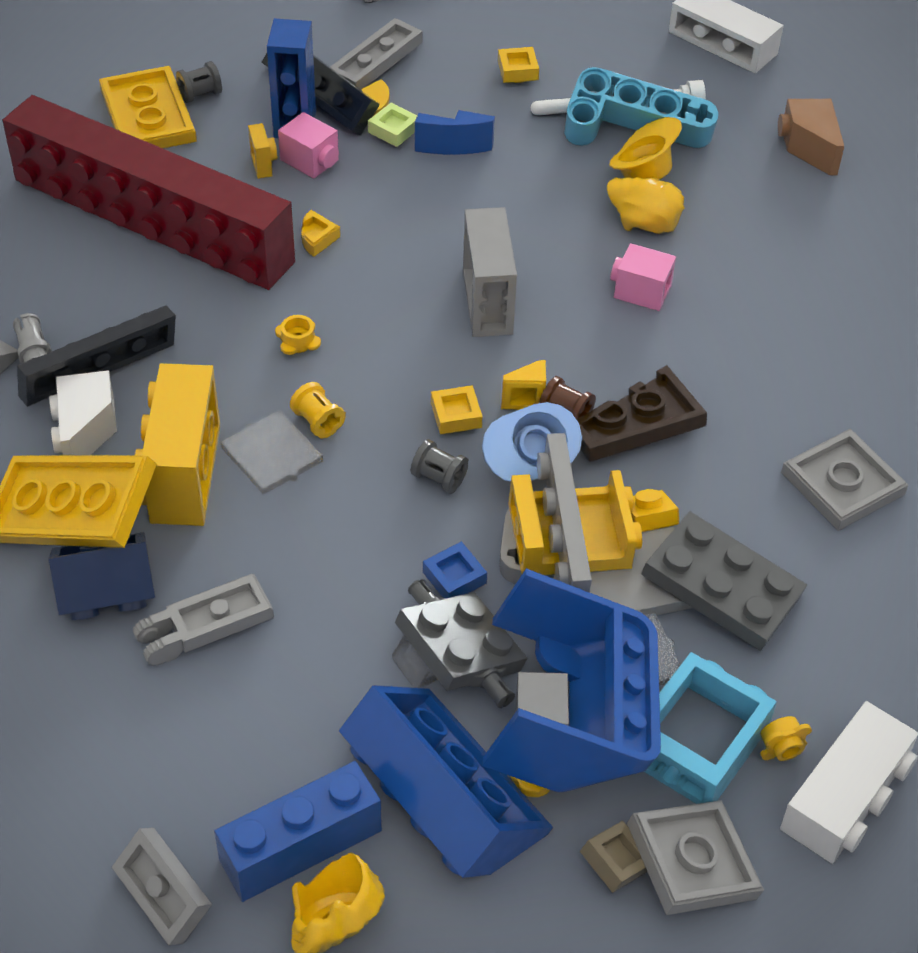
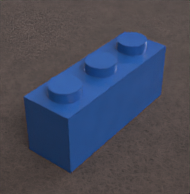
[267,18,316,138]
[214,760,382,902]

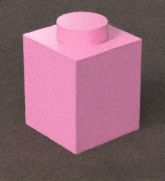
[278,112,339,179]
[610,243,676,311]

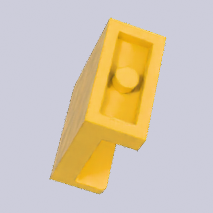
[508,470,642,575]

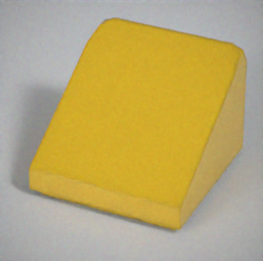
[501,360,546,410]

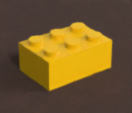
[135,363,220,526]

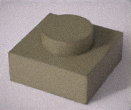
[580,821,647,893]

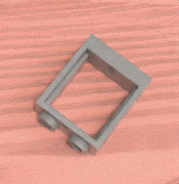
[463,207,517,337]

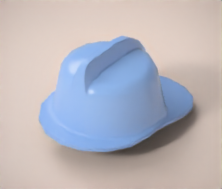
[482,402,582,482]

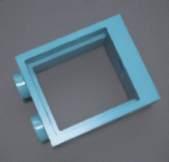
[644,652,777,804]

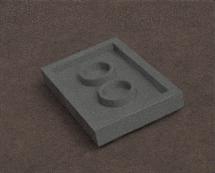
[641,511,807,651]

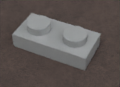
[112,828,212,945]

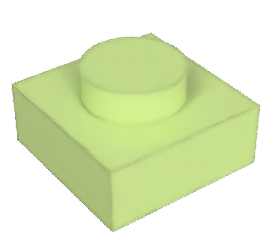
[368,103,417,147]

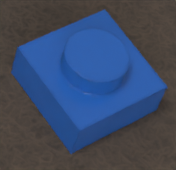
[423,541,487,599]

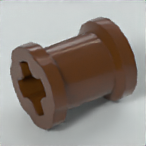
[539,376,596,420]

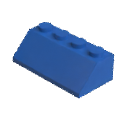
[339,685,553,878]

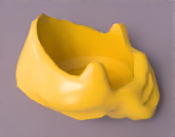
[607,177,685,234]
[291,853,385,953]

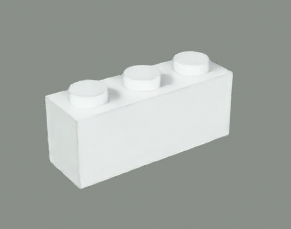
[669,0,784,74]
[780,701,918,864]

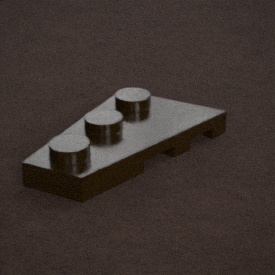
[577,365,707,462]

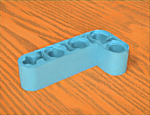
[564,67,718,148]

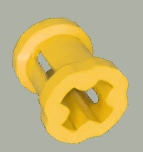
[290,382,346,439]

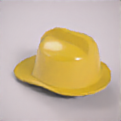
[609,117,682,180]

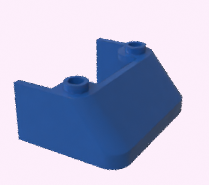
[482,568,661,792]

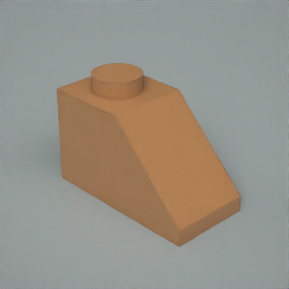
[778,98,844,175]

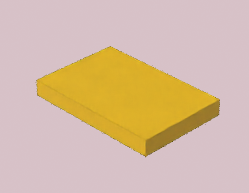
[99,66,197,148]

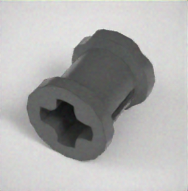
[176,61,222,103]
[410,439,469,494]

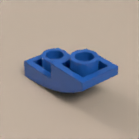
[415,110,495,155]

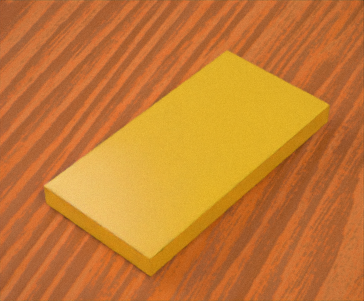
[0,455,157,548]

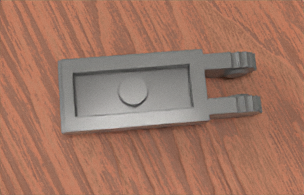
[133,574,274,666]

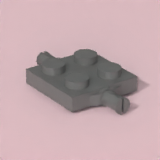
[395,579,527,708]

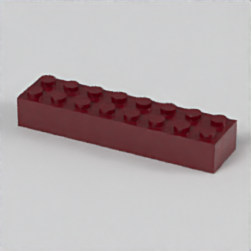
[2,95,295,290]

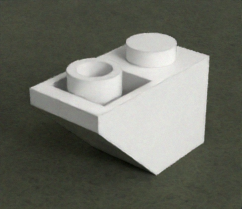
[49,370,117,455]

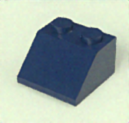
[49,532,155,620]

